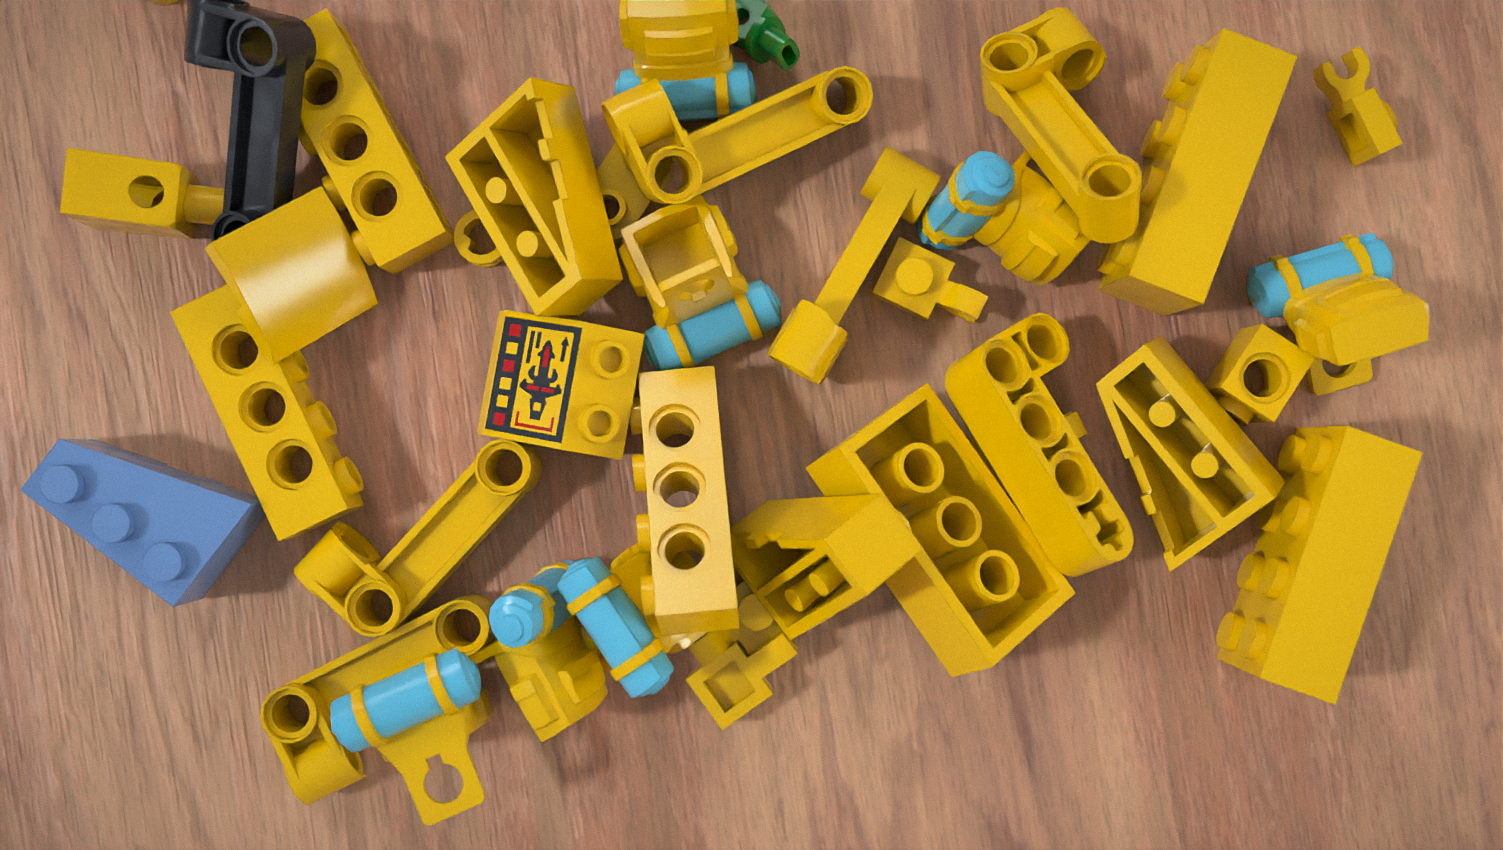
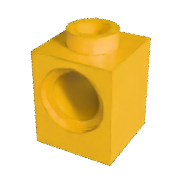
[1204,323,1315,426]

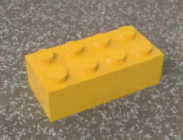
[1096,28,1298,316]
[805,382,1075,678]
[1216,426,1423,705]

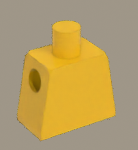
[60,147,225,239]

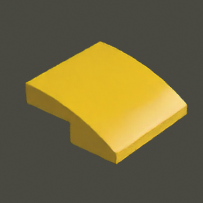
[205,186,378,366]

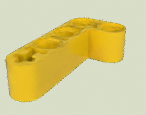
[945,313,1134,577]

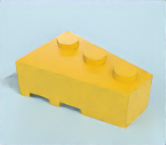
[445,77,623,317]
[1096,335,1286,572]
[730,494,924,640]

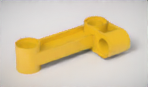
[980,7,1141,243]
[601,66,873,204]
[767,145,942,386]
[294,439,543,637]
[260,593,495,805]

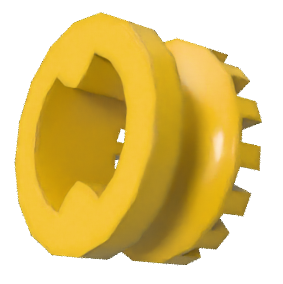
[453,210,505,268]

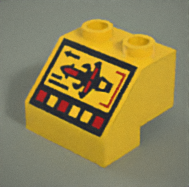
[477,310,645,460]

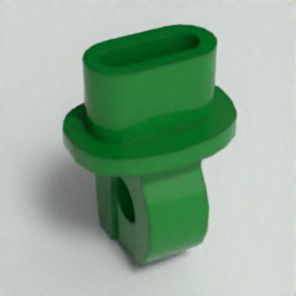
[732,0,800,71]

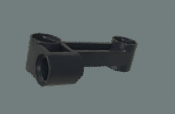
[184,0,317,242]

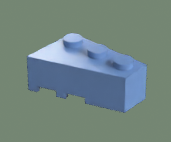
[20,439,266,607]

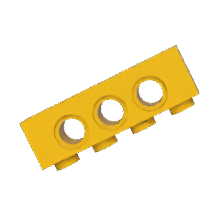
[271,8,454,275]
[170,284,365,541]
[630,366,739,636]

